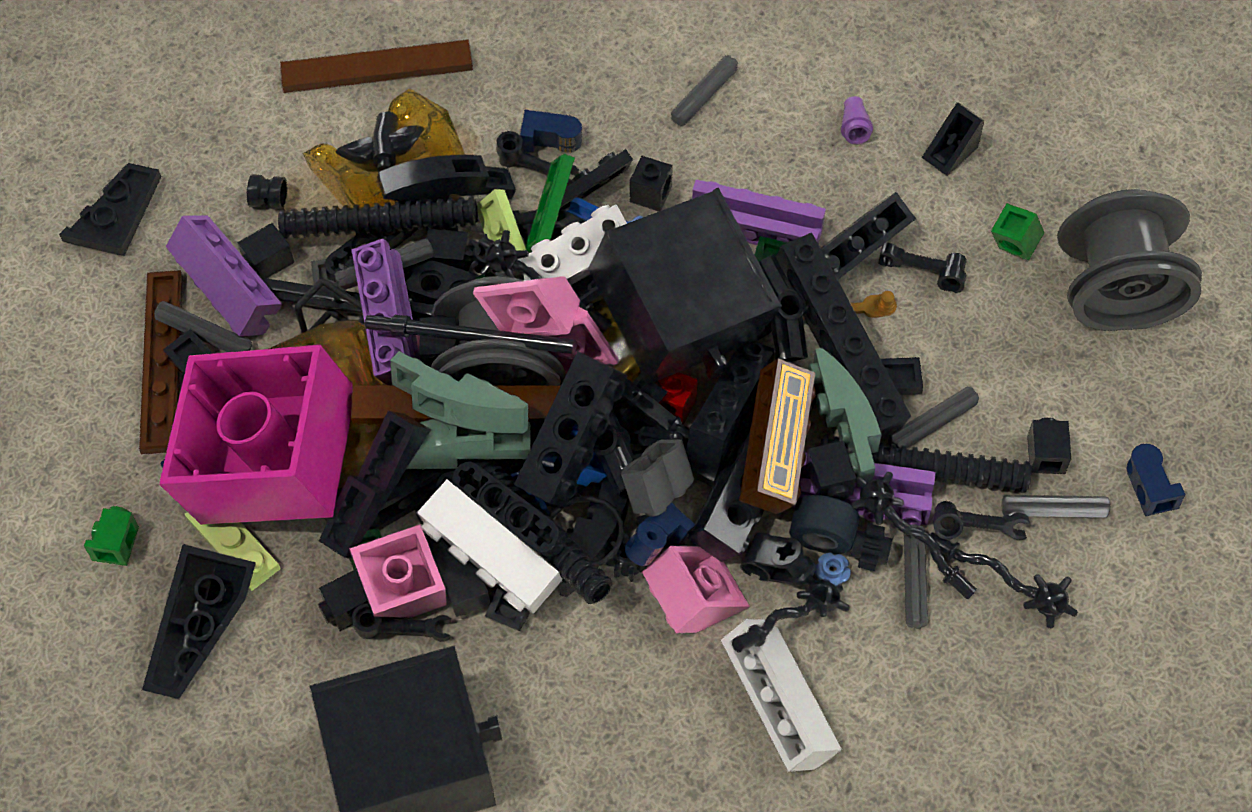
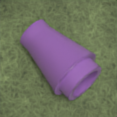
[841,97,873,144]

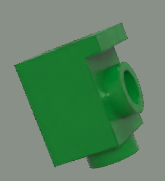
[84,506,139,566]

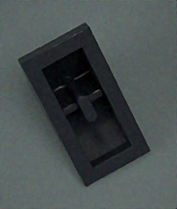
[921,102,985,176]

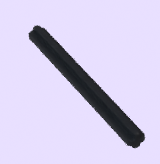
[260,277,434,321]

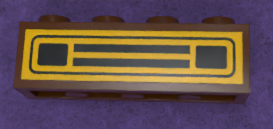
[739,358,816,514]

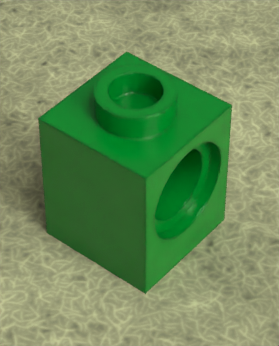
[991,203,1045,260]

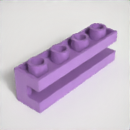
[692,180,826,245]
[166,215,282,337]
[351,239,420,385]
[792,453,936,526]

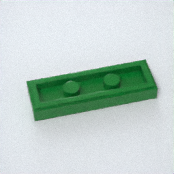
[525,153,575,253]

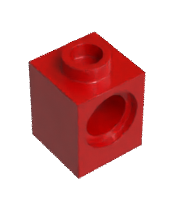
[658,372,697,425]

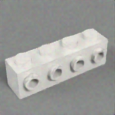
[496,205,627,285]
[417,479,562,614]
[721,619,842,772]

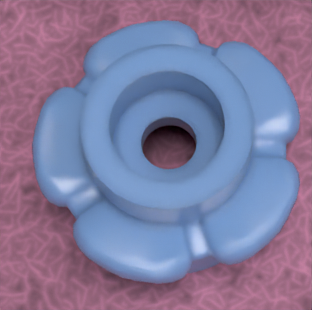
[815,553,851,586]

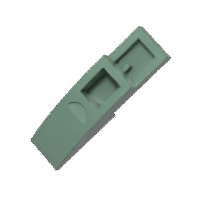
[808,348,881,488]
[390,351,528,433]
[407,419,530,469]

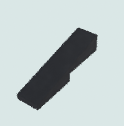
[319,410,431,559]
[414,499,490,617]

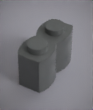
[621,440,694,517]

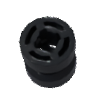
[247,174,288,210]

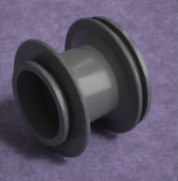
[1057,189,1202,331]
[431,276,566,386]

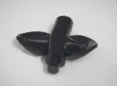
[336,111,425,172]

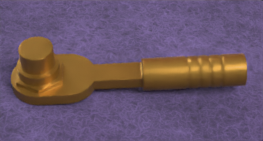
[802,291,897,320]

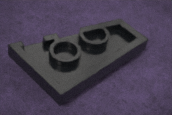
[59,163,161,256]

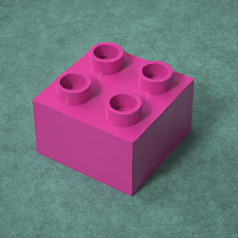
[159,345,353,525]

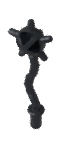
[479,230,612,333]
[851,472,977,599]
[930,532,1078,629]
[732,577,849,652]

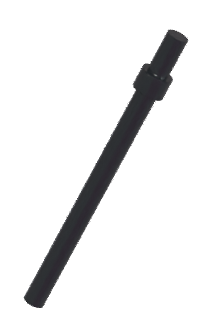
[365,314,576,354]

